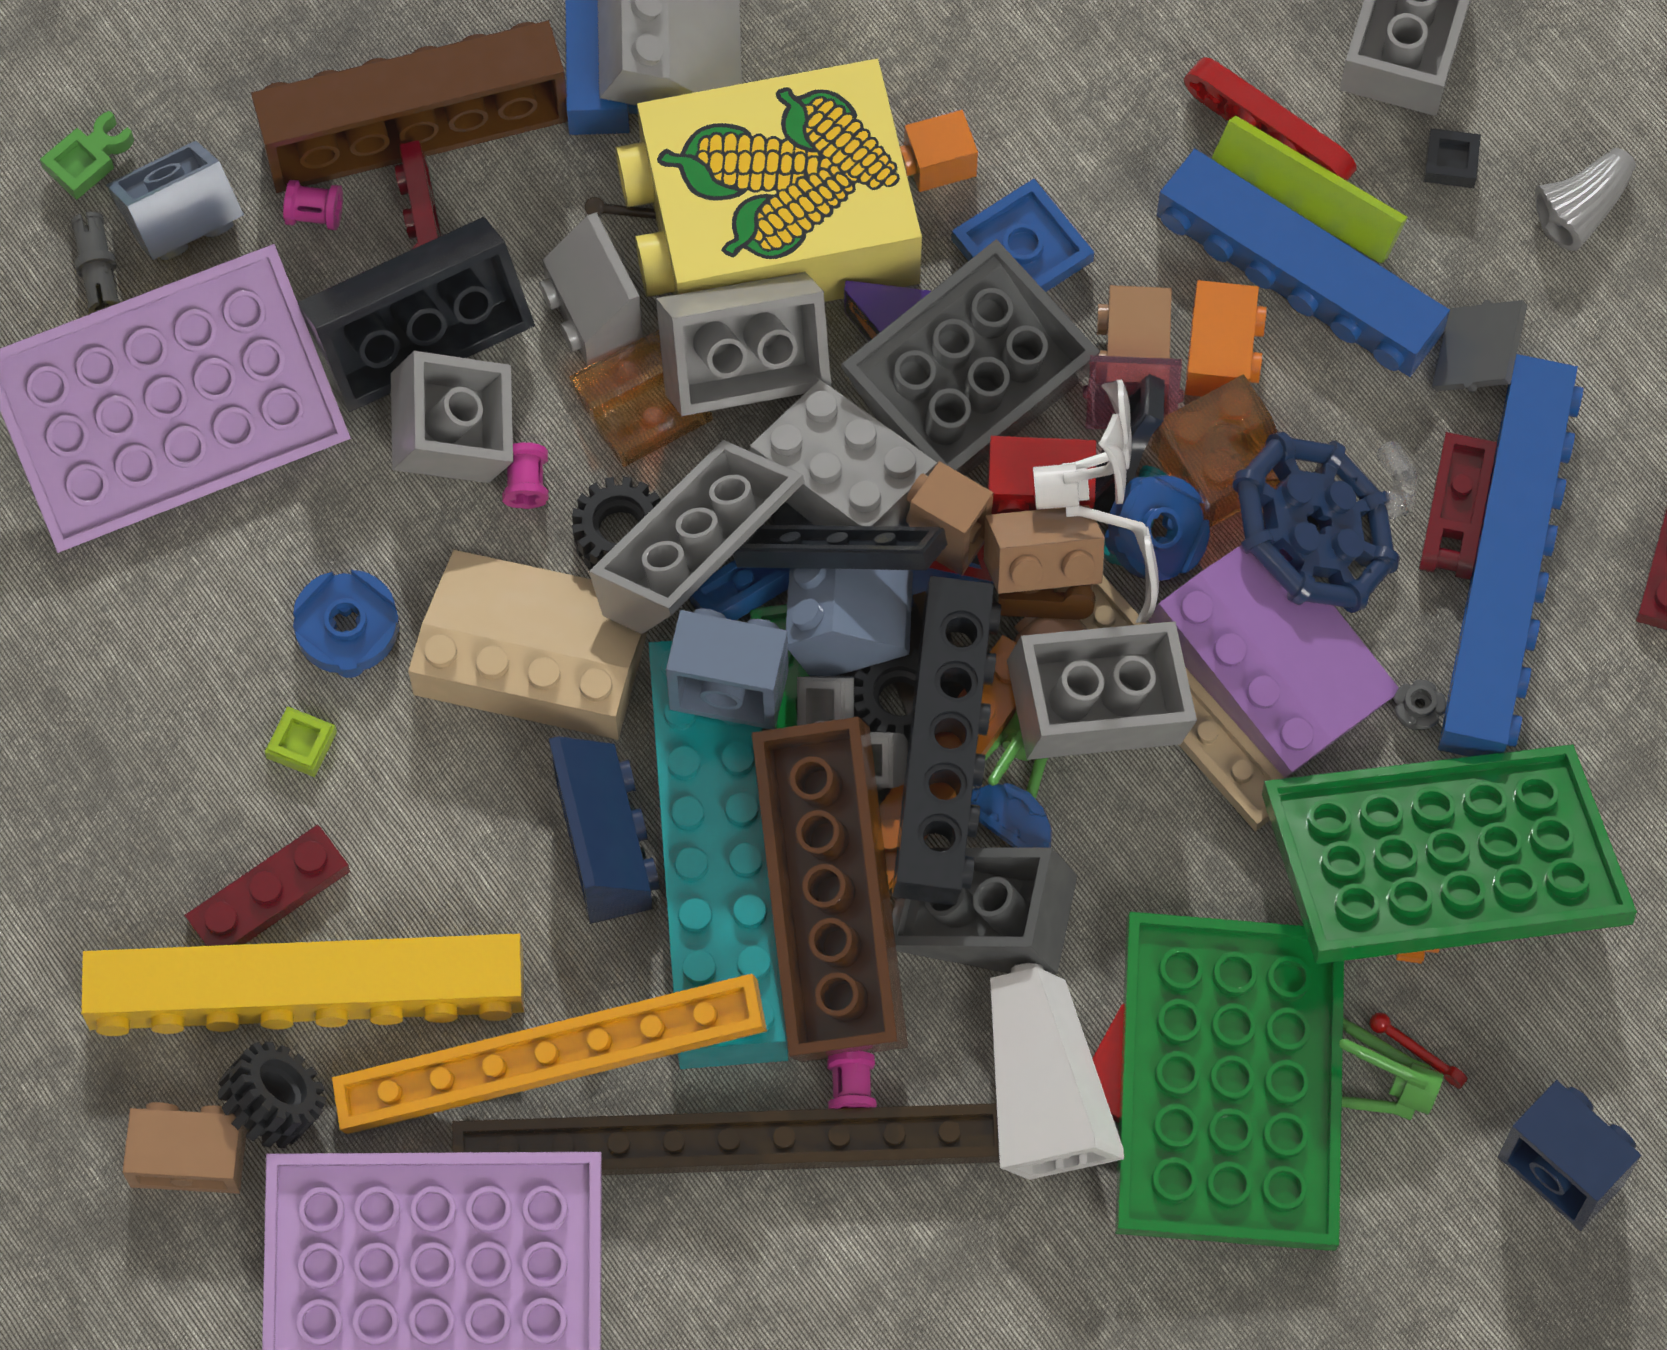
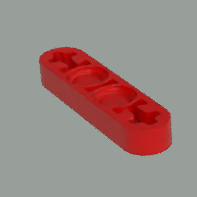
[1184,57,1357,181]

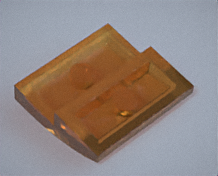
[569,330,713,468]

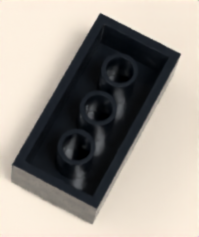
[297,217,535,413]

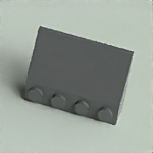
[841,239,1100,476]

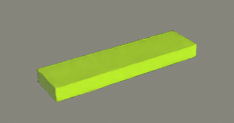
[1211,115,1408,264]

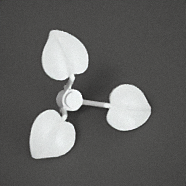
[1033,379,1159,623]

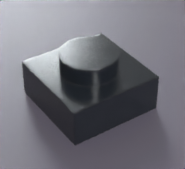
[1423,128,1481,188]

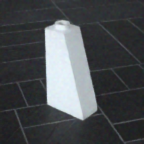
[990,963,1124,1180]

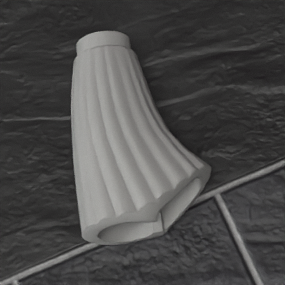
[1535,148,1636,251]

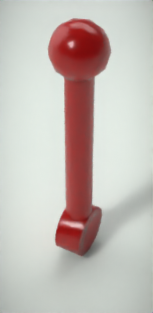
[1369,1012,1468,1089]

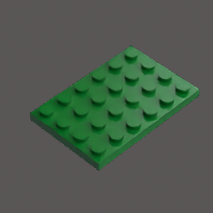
[1262,744,1637,964]
[1115,912,1344,1251]

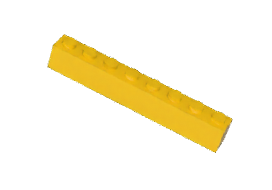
[81,934,525,1036]

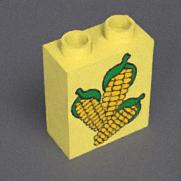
[615,58,922,302]

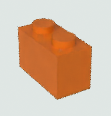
[1184,280,1267,401]

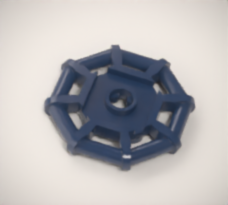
[1232,432,1400,613]

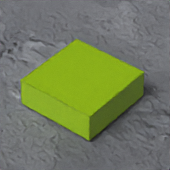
[265,706,337,778]

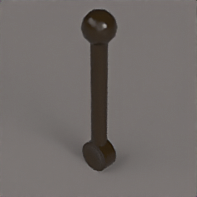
[585,197,656,219]

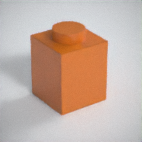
[900,110,978,192]

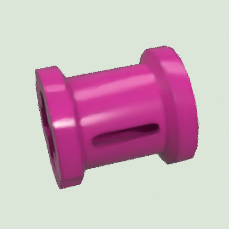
[283,180,343,231]
[502,442,549,509]
[827,1051,877,1109]

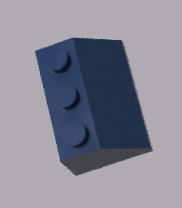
[549,736,660,924]

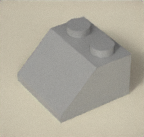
[539,212,643,366]

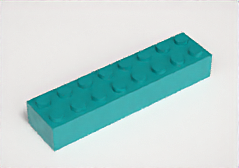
[648,641,788,1069]

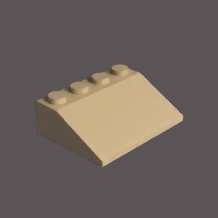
[408,550,648,740]

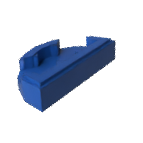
[971,783,1052,848]

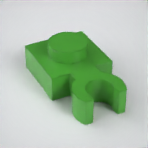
[40,111,134,200]

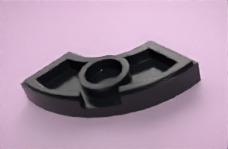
[1094,374,1165,513]

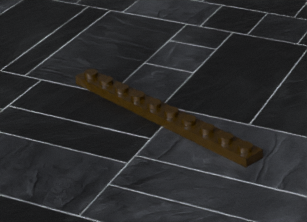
[452,1103,1000,1176]

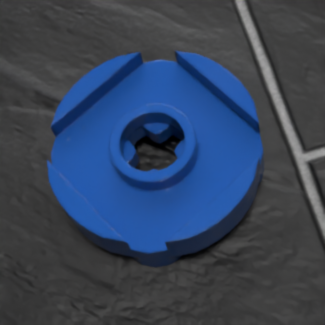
[1105,475,1210,581]
[293,570,400,678]

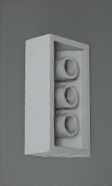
[589,440,805,634]

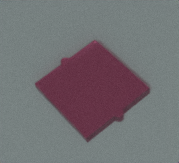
[1083,355,1184,432]

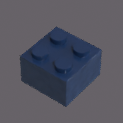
[1498,1080,1641,1231]

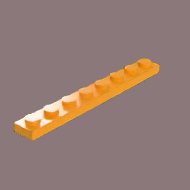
[332,974,767,1134]

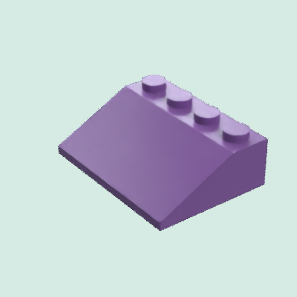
[1148,529,1399,778]

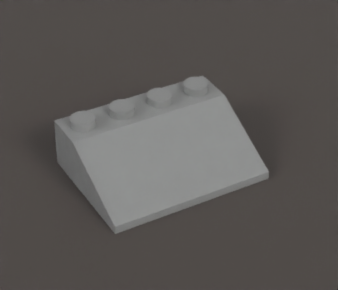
[598,0,742,105]

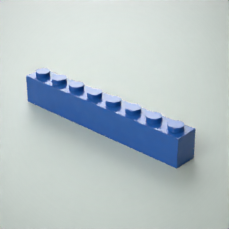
[1438,354,1584,757]

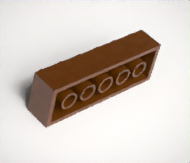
[251,20,568,193]
[752,717,908,1063]

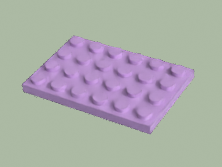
[0,244,351,553]
[262,1152,602,1350]

